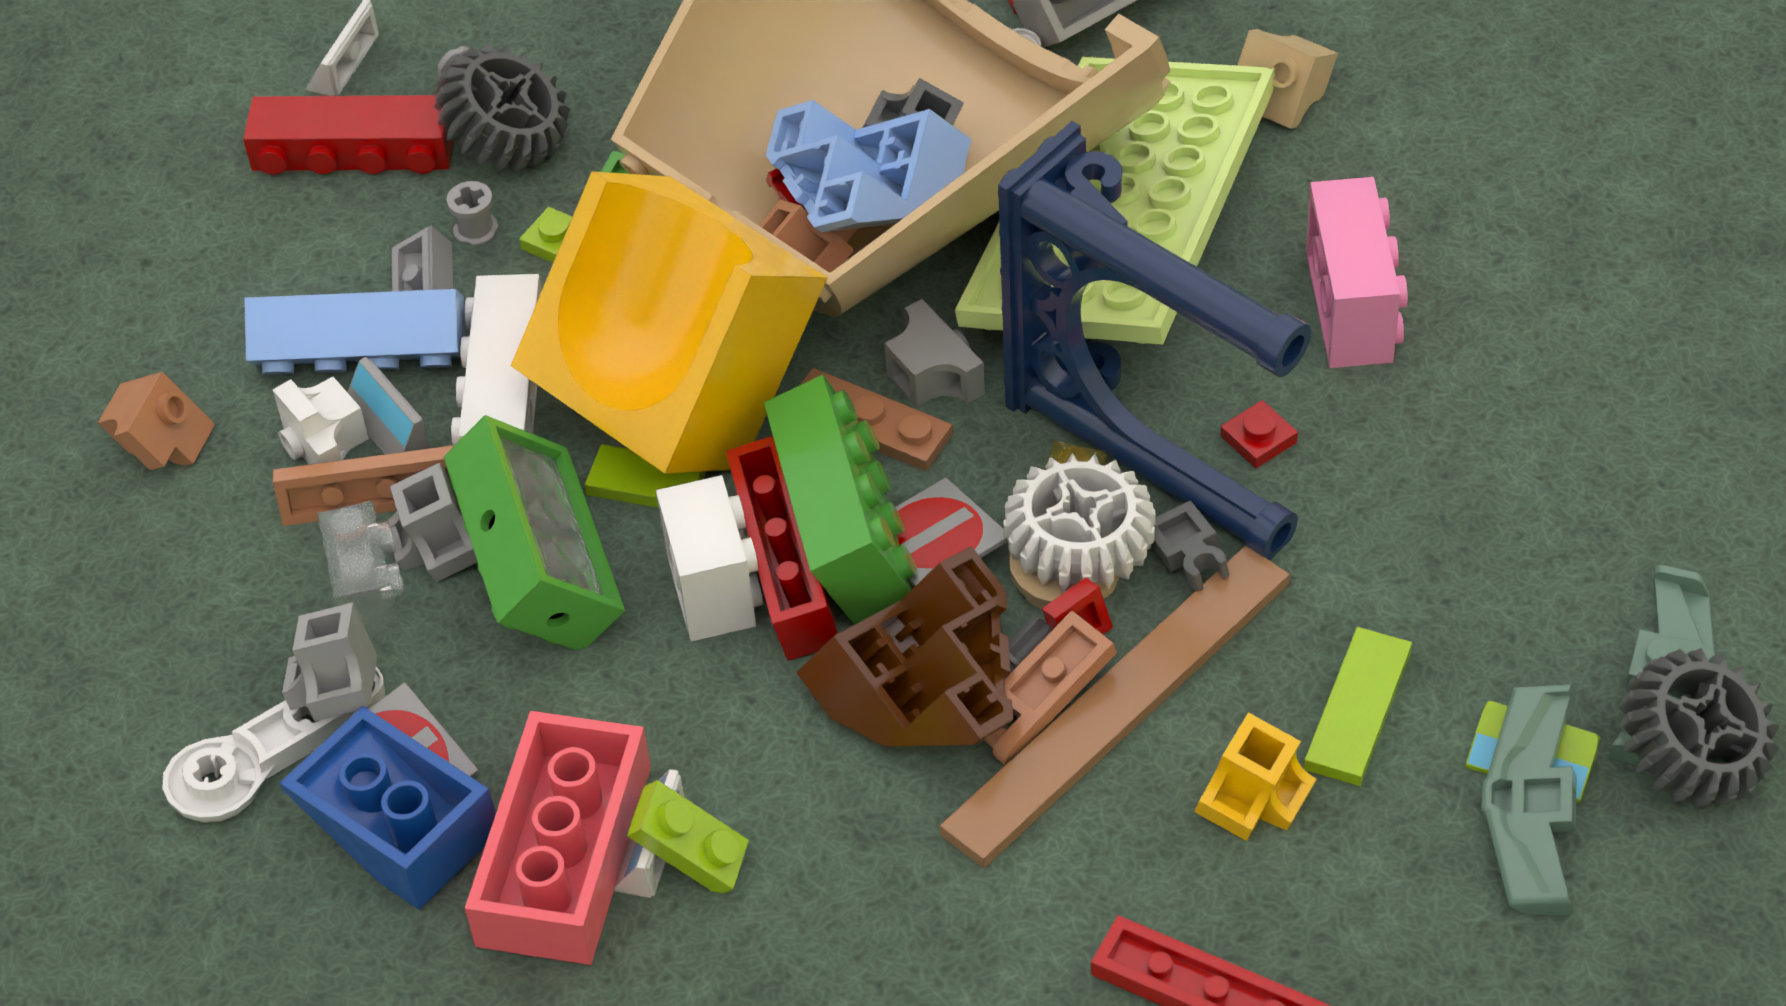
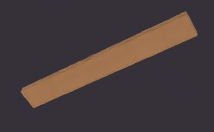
[940,545,1290,868]

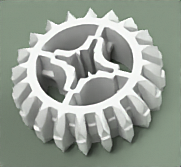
[1004,453,1156,592]

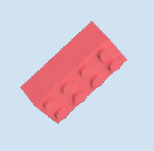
[465,711,651,965]

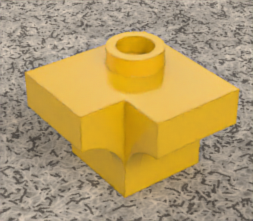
[1195,712,1316,841]

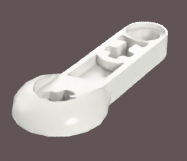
[162,667,385,823]

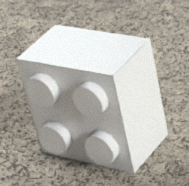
[656,475,763,642]

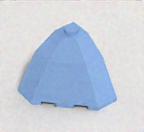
[766,100,971,232]

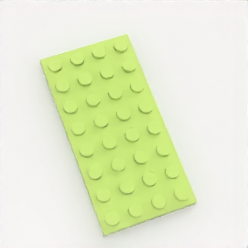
[955,57,1275,345]

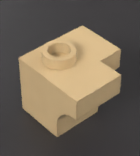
[1237,29,1338,129]

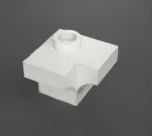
[273,377,369,465]

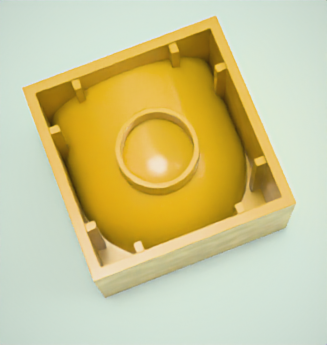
[510,171,828,474]

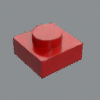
[1220,400,1298,469]
[1042,578,1113,634]

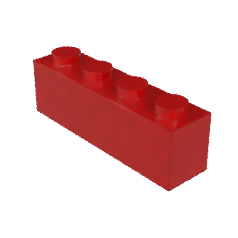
[243,95,454,175]
[726,436,839,661]

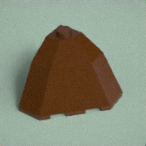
[796,546,1013,747]

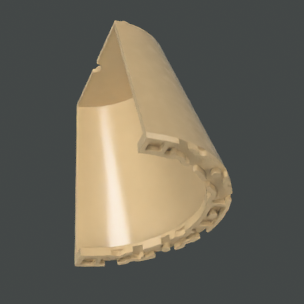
[611,0,1170,317]

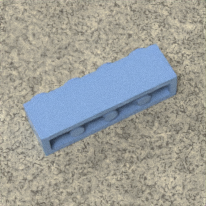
[244,289,465,375]

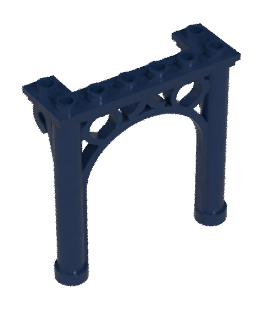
[998,121,1311,560]

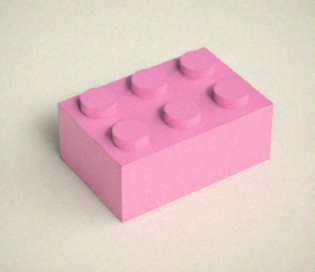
[1306,177,1408,368]

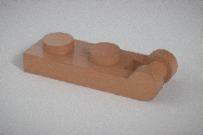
[978,611,1117,765]

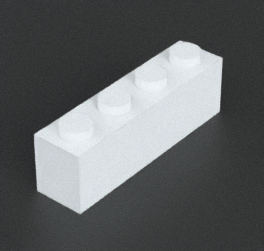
[451,274,542,445]

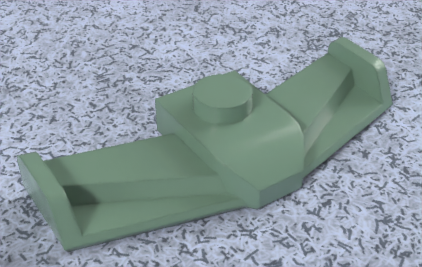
[1609,565,1715,765]
[1481,684,1577,916]

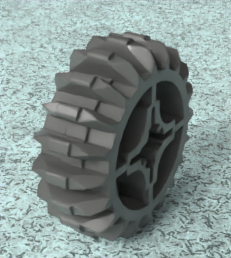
[434,43,571,173]
[1617,648,1780,808]

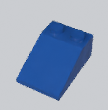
[280,706,496,910]

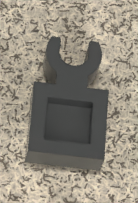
[1151,500,1229,591]

